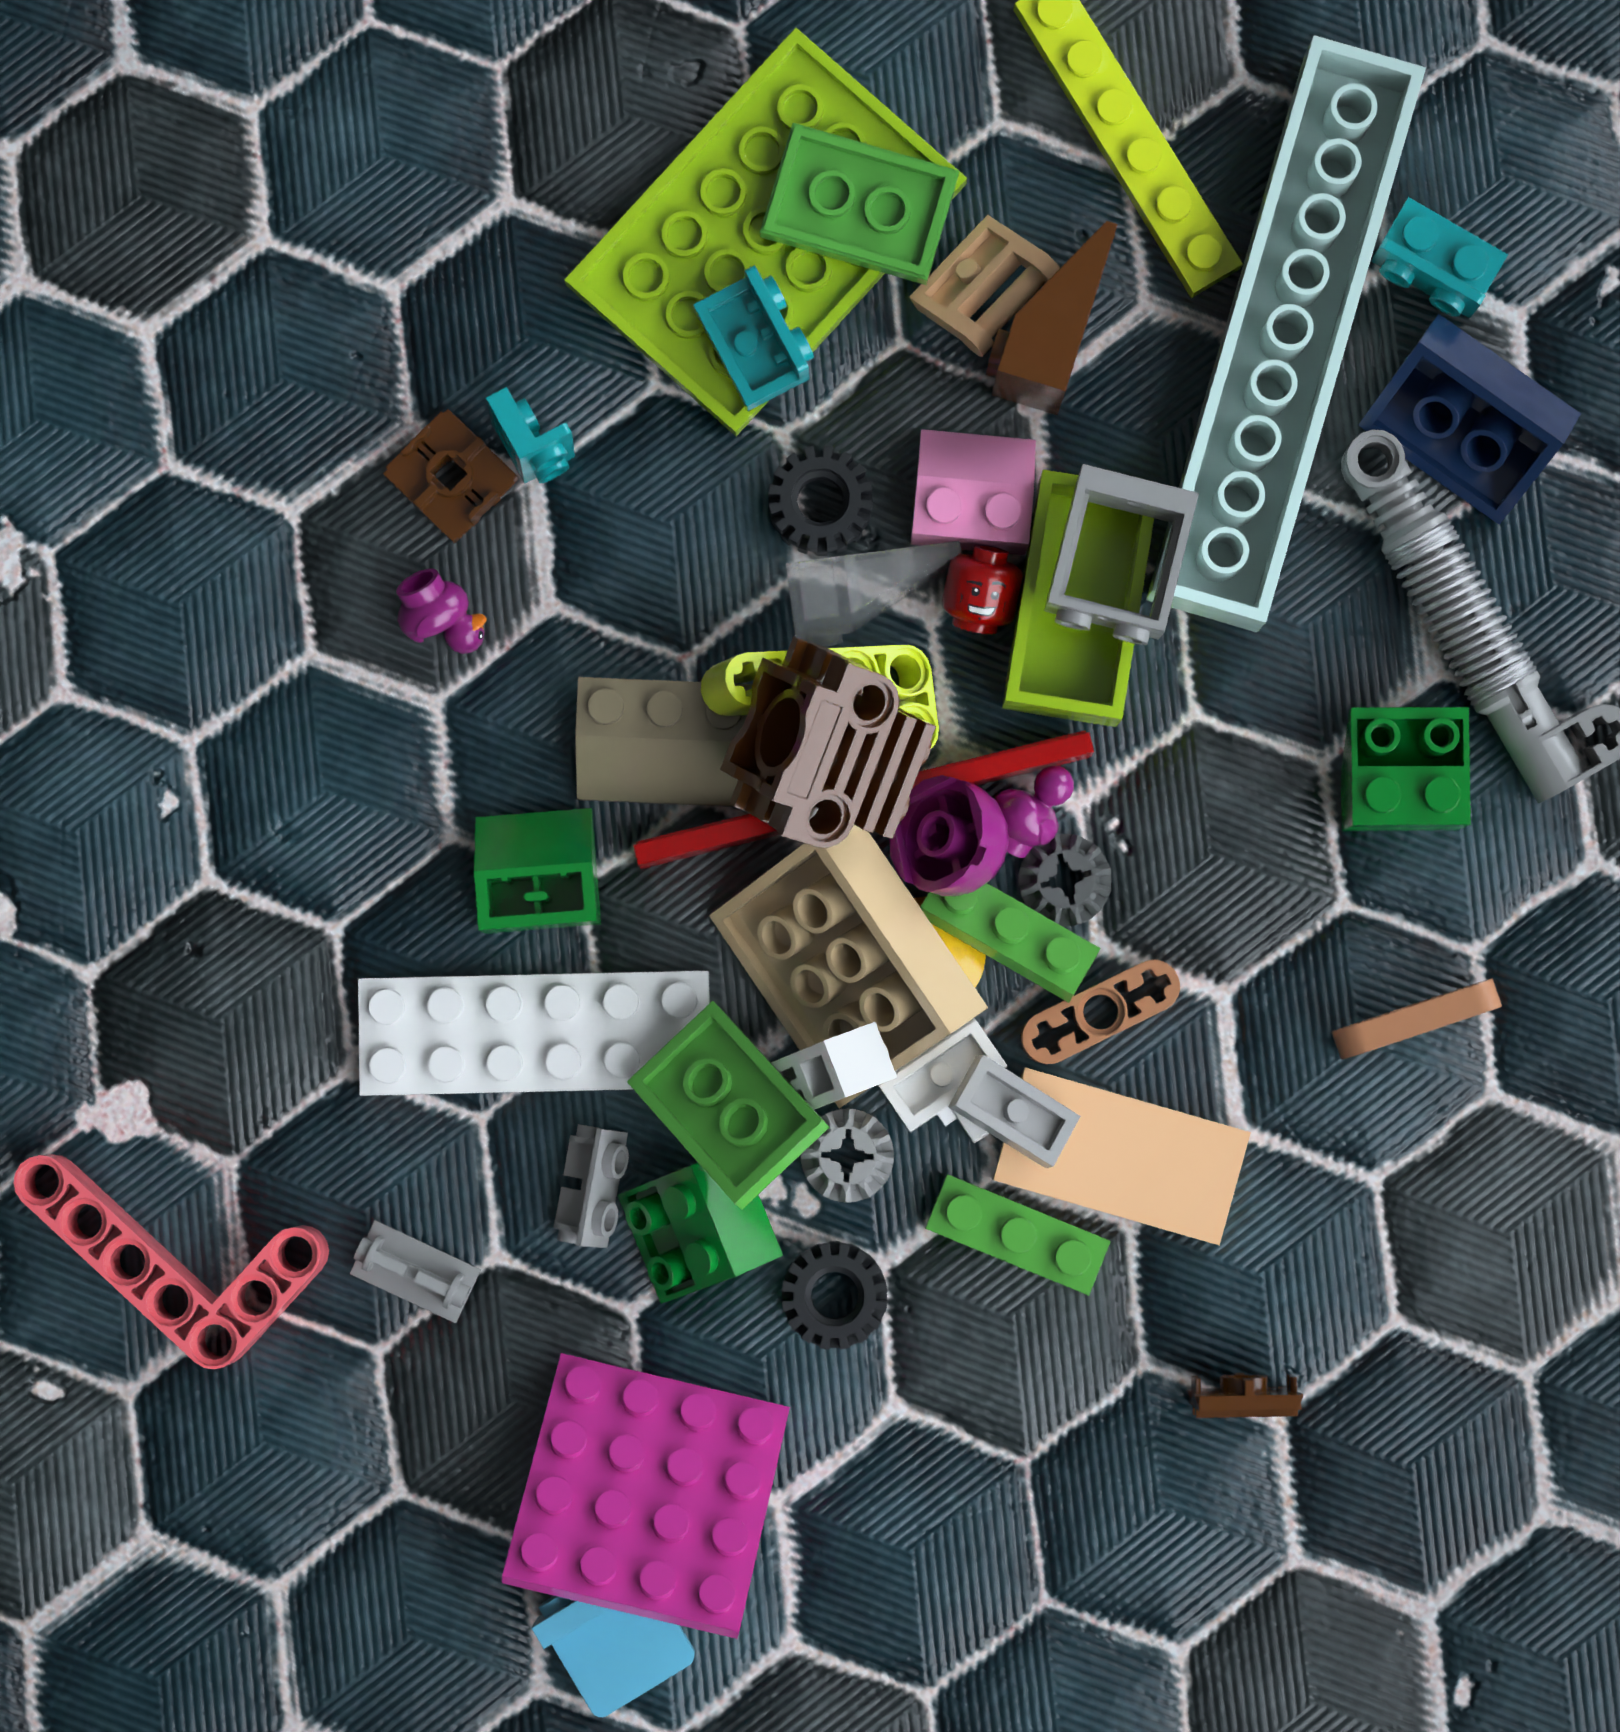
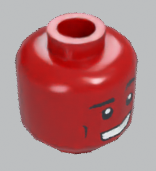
[942,545,1024,634]

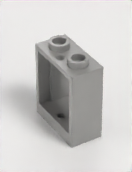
[1044,464,1199,645]

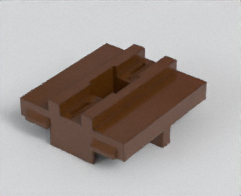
[383,409,519,544]
[1186,1373,1303,1418]

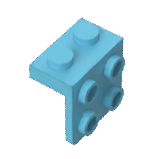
[532,1596,695,1717]

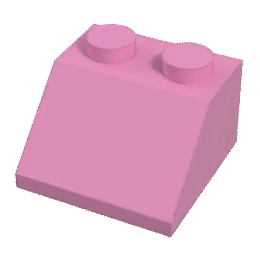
[910,429,1036,555]

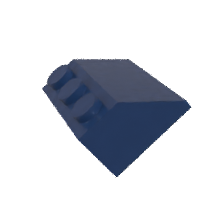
[1358,314,1581,525]

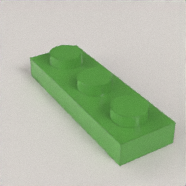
[920,883,1101,1003]
[925,1174,1111,1296]

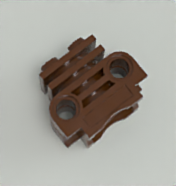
[720,636,936,848]

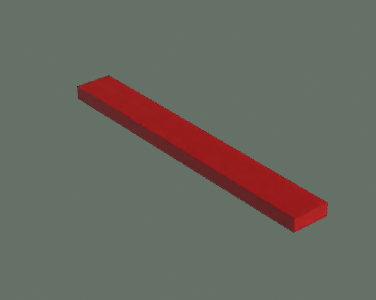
[633,730,1094,869]

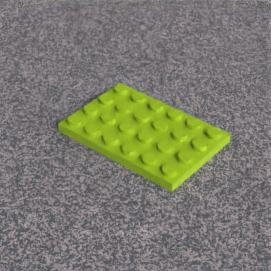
[564,28,967,437]

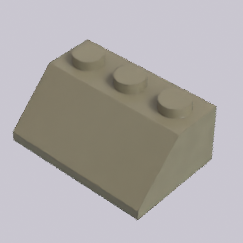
[575,677,752,807]

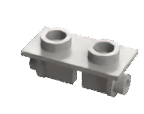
[553,1124,629,1248]
[350,1220,481,1323]

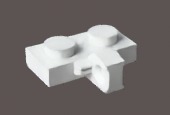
[878,1018,1007,1143]

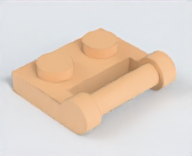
[909,215,1060,357]

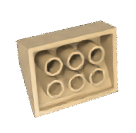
[709,825,988,1108]

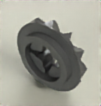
[1018,834,1111,927]

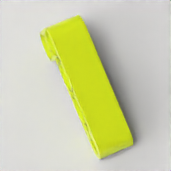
[701,645,939,748]

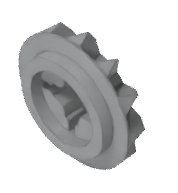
[801,1109,894,1203]

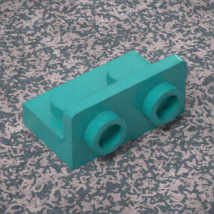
[1371,197,1508,318]
[486,387,575,484]

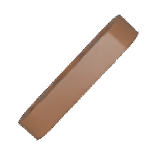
[1021,960,1180,1064]
[1331,978,1502,1060]

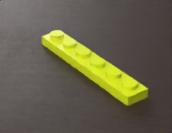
[1013,0,1243,298]

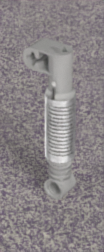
[1341,430,1620,803]

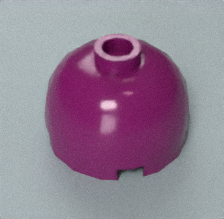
[890,775,1009,897]

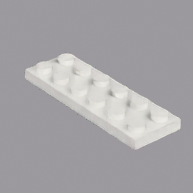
[358,971,710,1096]

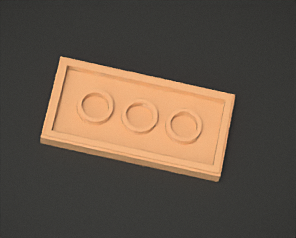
[992,1067,1251,1246]

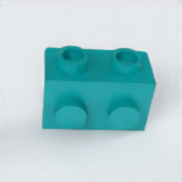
[693,265,814,411]

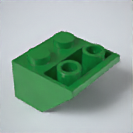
[1341,707,1471,831]
[474,808,601,934]
[618,1162,783,1304]

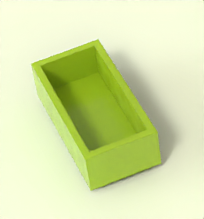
[1002,470,1154,727]

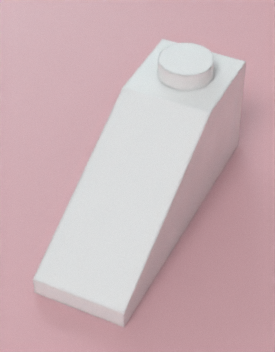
[771,1022,897,1110]

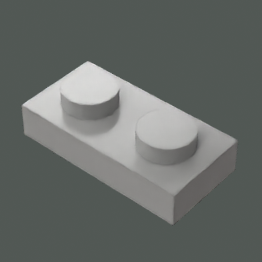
[948,1055,1081,1168]

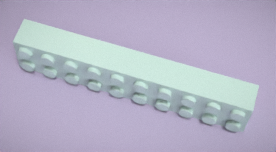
[1146,35,1426,632]

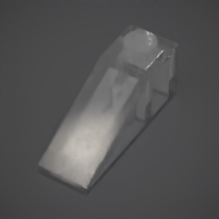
[786,541,961,647]

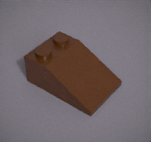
[986,221,1118,415]

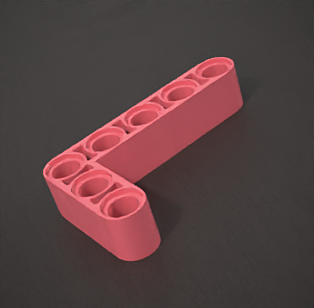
[13,1154,329,1369]

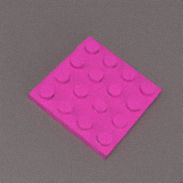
[502,1353,790,1639]

